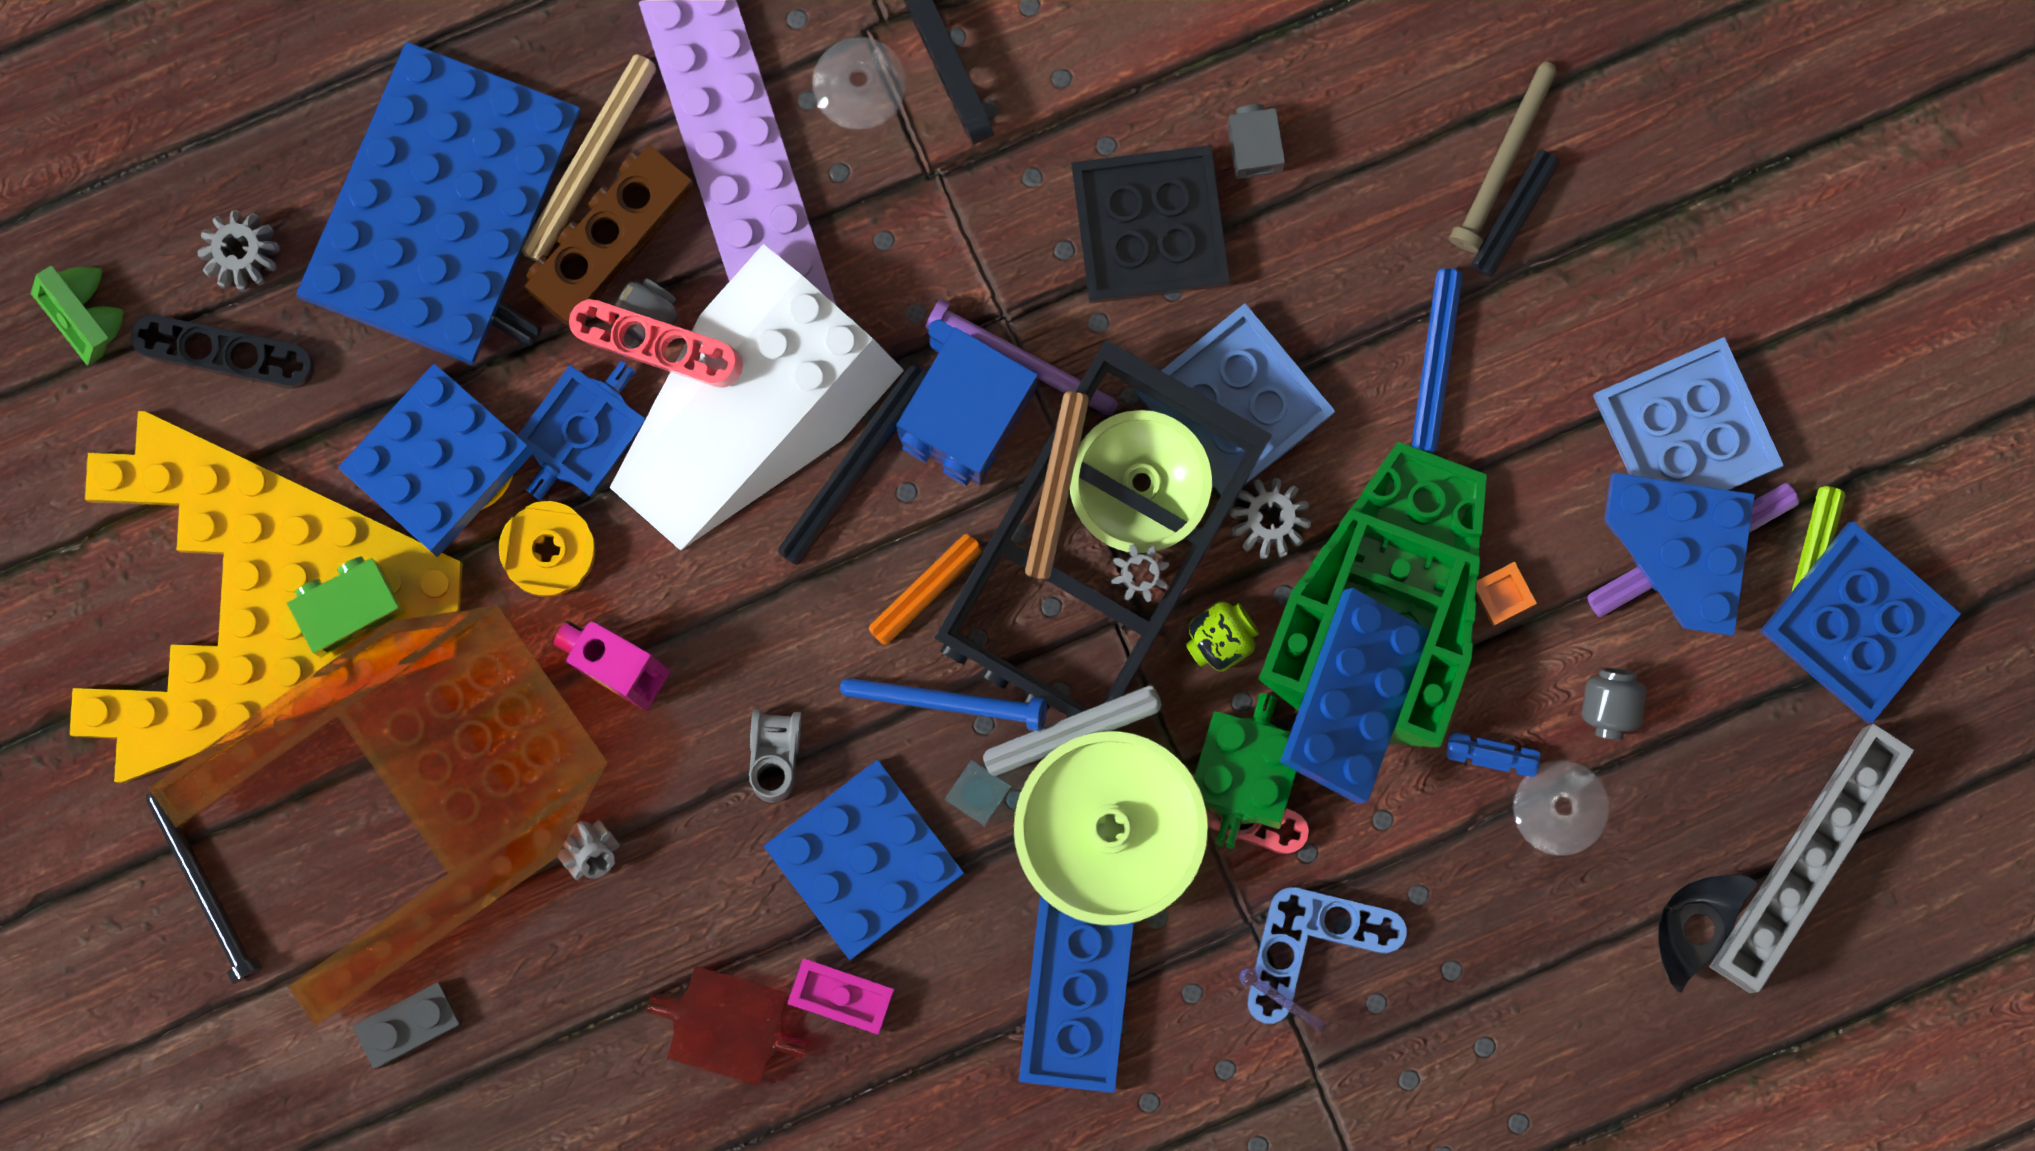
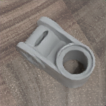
[749,709,802,803]

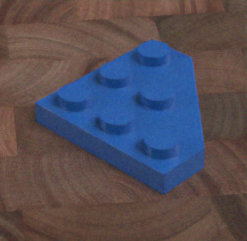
[1604,473,1755,636]

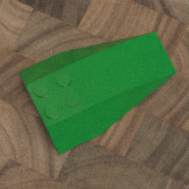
[1259,442,1487,747]

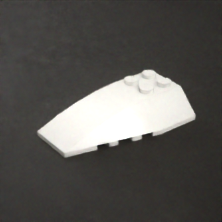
[610,244,904,550]

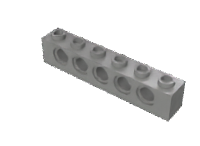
[1709,724,1914,993]

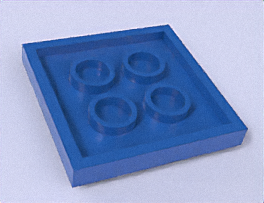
[338,364,534,557]
[1760,522,1961,723]
[763,760,964,961]

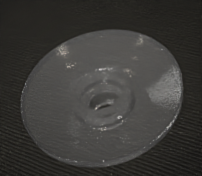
[813,37,906,130]
[1513,760,1609,856]

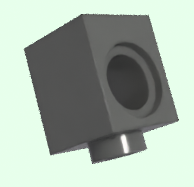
[1227,104,1285,180]

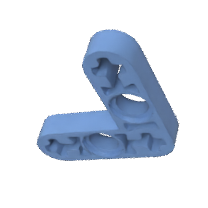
[1247,887,1407,1024]

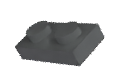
[352,982,461,1069]

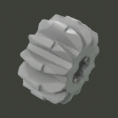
[198,210,280,292]
[1230,478,1311,559]

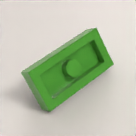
[31,265,123,366]

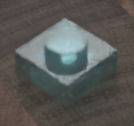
[945,760,1011,827]

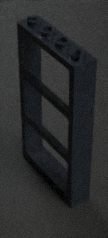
[934,340,1272,719]

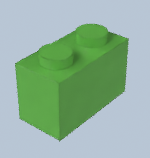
[287,556,405,658]

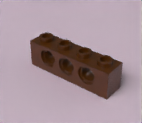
[525,144,695,328]

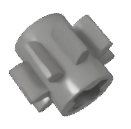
[1111,544,1169,602]
[556,820,620,880]

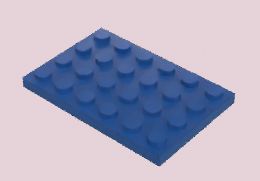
[296,42,581,365]

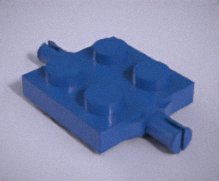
[518,360,646,501]

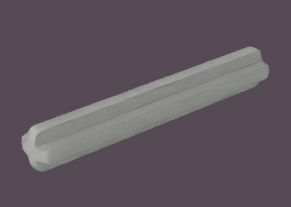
[983,686,1162,776]

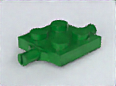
[1194,693,1297,849]

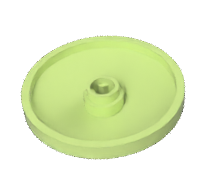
[1014,731,1208,926]

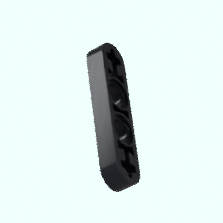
[903,0,994,146]
[131,315,314,389]

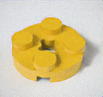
[499,501,596,597]

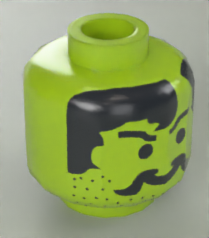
[1186,601,1259,672]

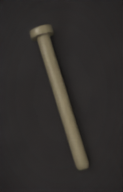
[1448,61,1556,253]

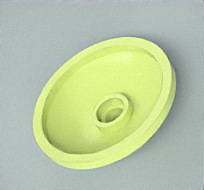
[1070,410,1212,553]

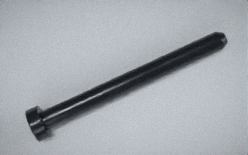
[146,789,263,984]

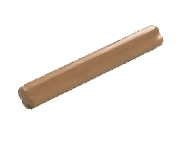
[1025,391,1089,580]

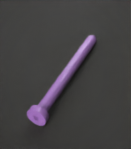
[925,298,1118,415]

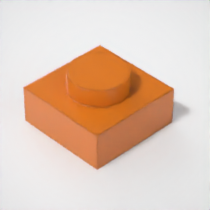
[1476,562,1537,627]

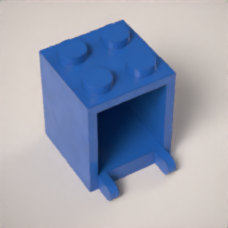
[896,320,1037,486]

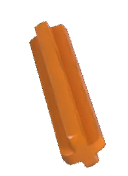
[869,533,983,645]

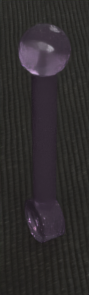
[1239,968,1327,1033]

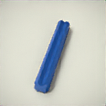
[1411,268,1463,453]

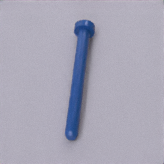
[840,678,1047,732]

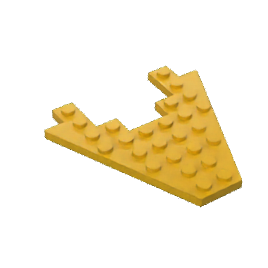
[70,411,463,783]

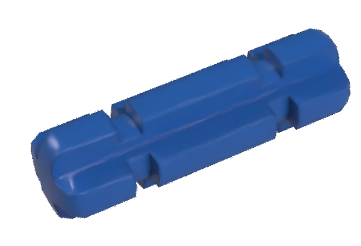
[1446,732,1540,778]

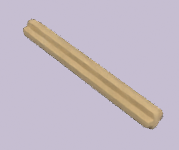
[522,54,656,261]

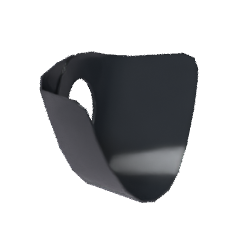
[1658,875,1757,992]

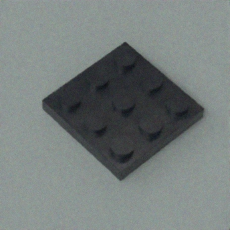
[1071,145,1230,304]

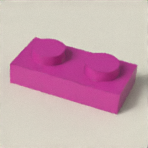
[787,958,894,1035]

